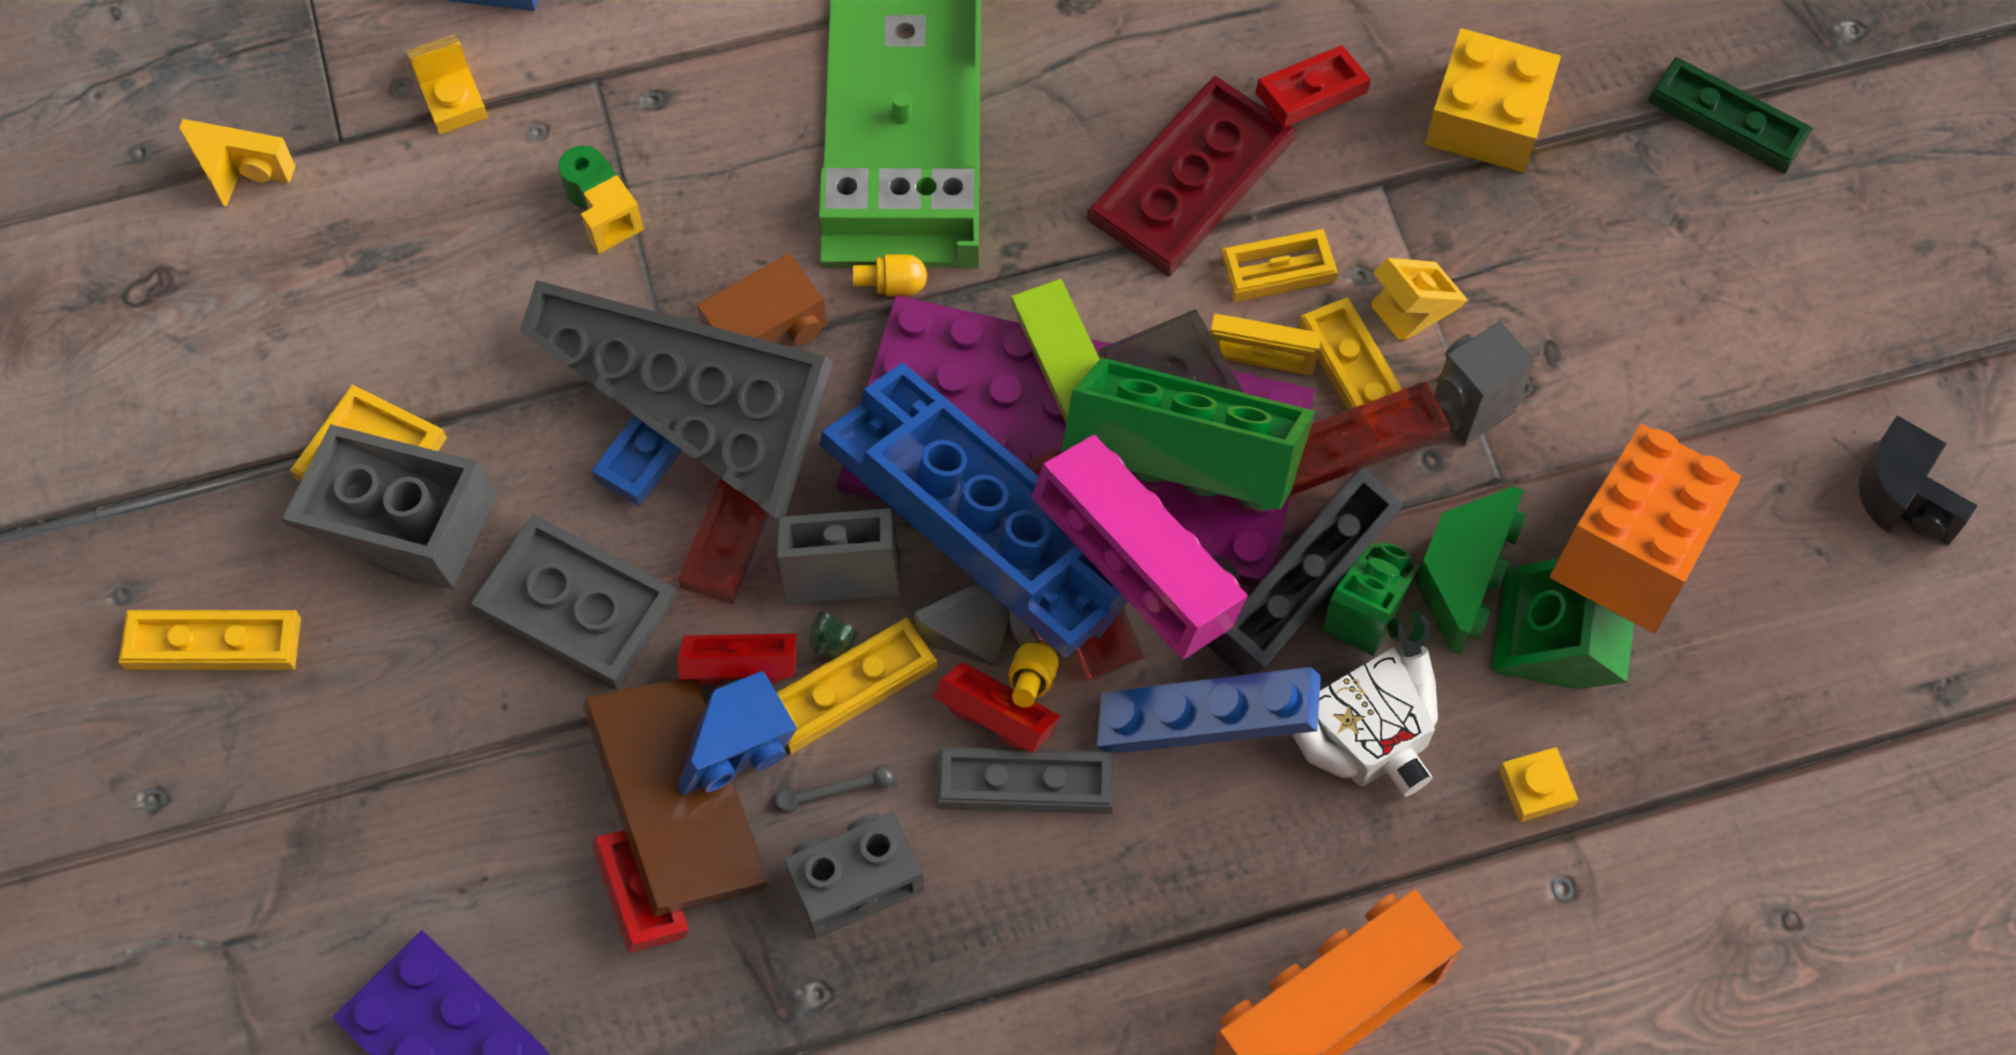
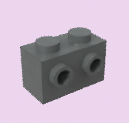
[1431,321,1535,446]
[777,508,900,605]
[784,811,924,939]

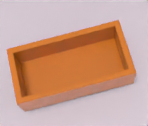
[1549,423,1742,634]
[1212,889,1462,1055]

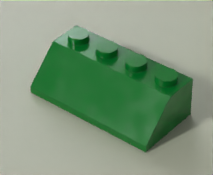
[1061,358,1315,511]

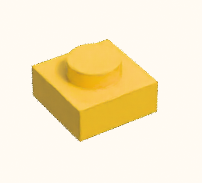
[1499,747,1578,823]

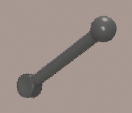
[775,765,895,813]

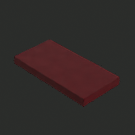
[1087,75,1297,277]

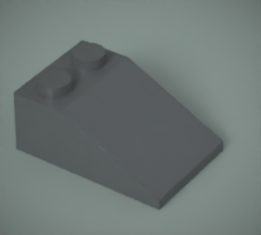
[282,424,498,589]

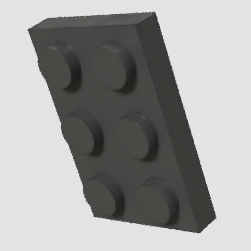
[470,514,678,689]

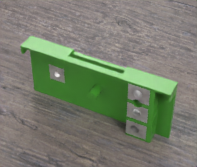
[819,0,981,268]

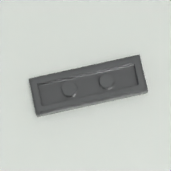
[937,747,1113,814]

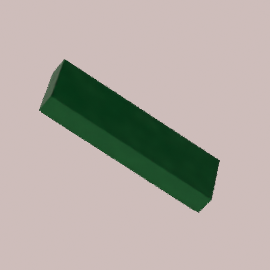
[1648,56,1813,174]

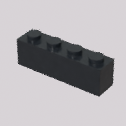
[1207,467,1404,675]

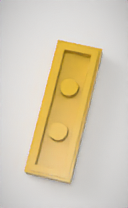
[1299,297,1424,455]
[118,610,301,670]
[777,617,937,754]

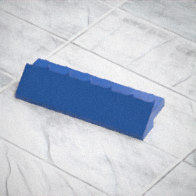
[819,362,1128,658]

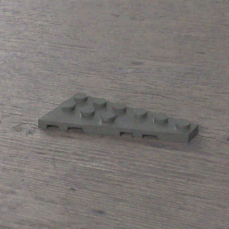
[520,280,833,520]

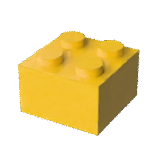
[1425,28,1561,173]

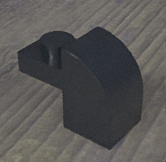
[1859,415,1978,545]

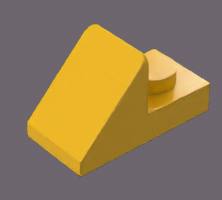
[406,34,488,135]
[179,119,296,207]
[1371,258,1468,341]

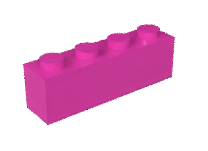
[1031,434,1248,660]

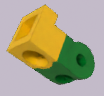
[558,145,644,254]

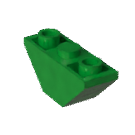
[1415,486,1527,655]
[1322,542,1422,656]

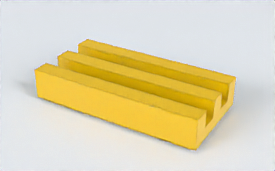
[1220,228,1338,302]
[1207,313,1321,376]

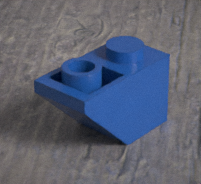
[678,671,797,795]

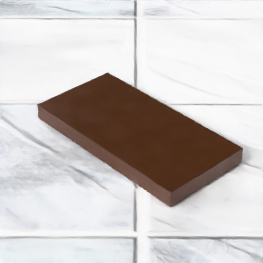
[582,679,769,917]

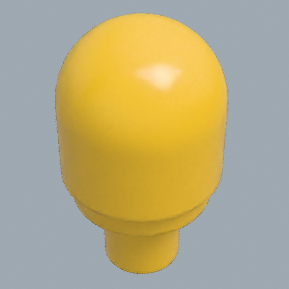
[852,254,927,297]
[1008,642,1059,708]

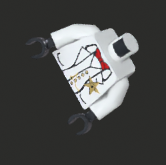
[1292,611,1438,797]

